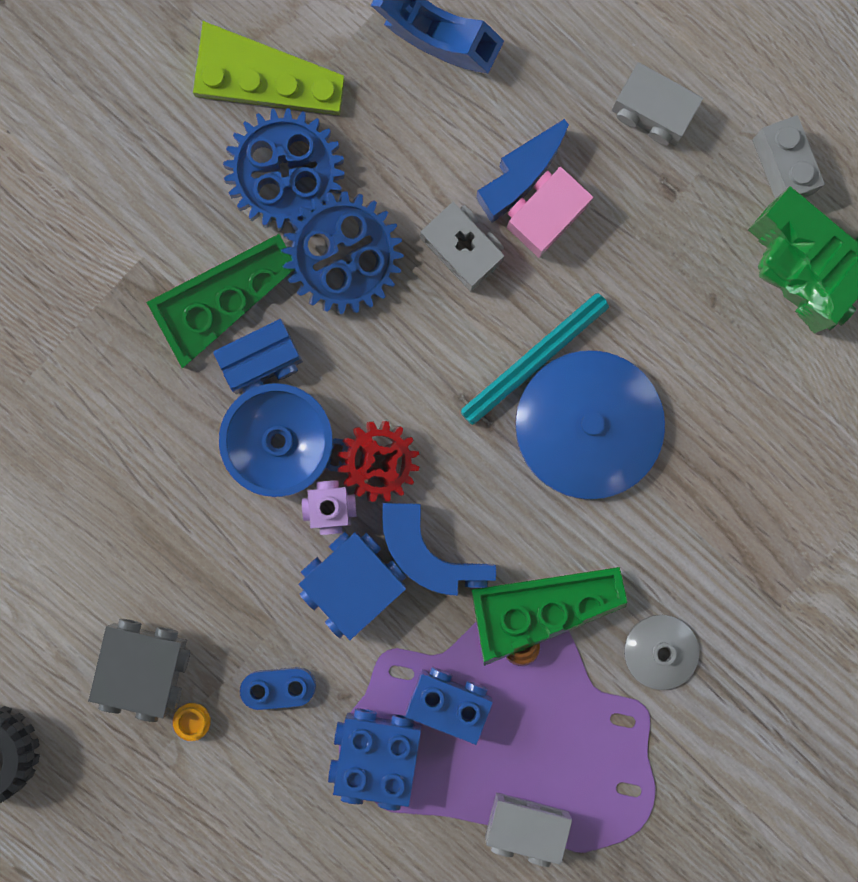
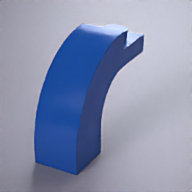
[371,0,504,74]
[382,503,496,596]

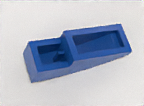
[476,119,569,223]

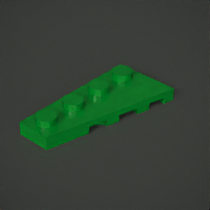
[146,233,294,368]
[472,567,628,666]

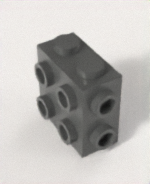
[88,619,190,722]

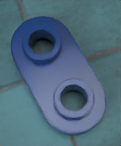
[240,667,316,710]

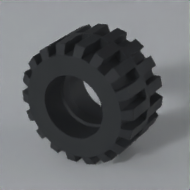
[0,706,40,803]

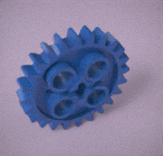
[223,108,345,231]
[281,191,404,314]

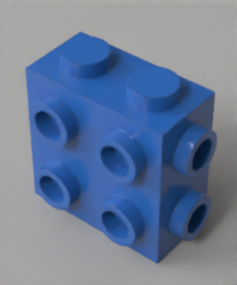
[298,531,407,641]
[328,708,421,811]

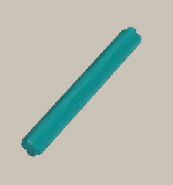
[461,293,609,425]

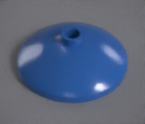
[219,383,333,497]

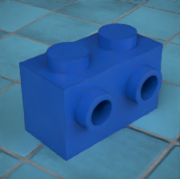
[405,667,493,745]

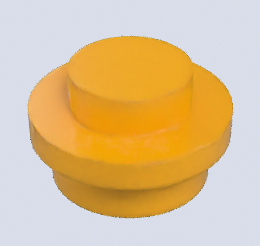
[173,703,211,741]

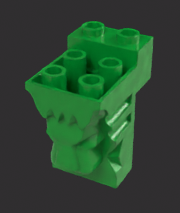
[748,186,858,334]

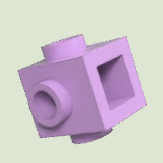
[302,480,357,535]

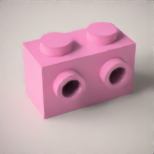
[507,166,593,258]

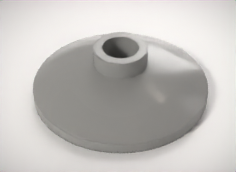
[624,615,699,690]

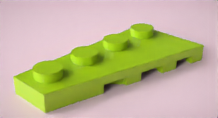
[193,21,345,116]

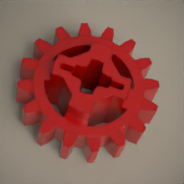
[337,421,420,502]

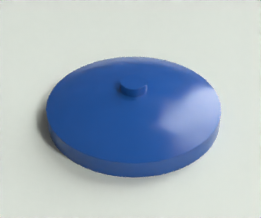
[515,350,665,499]

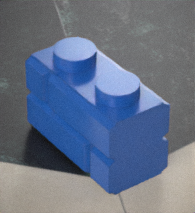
[213,319,303,394]

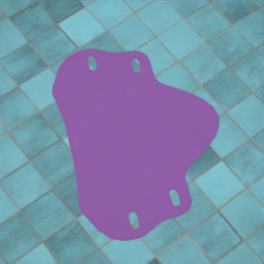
[339,622,655,853]

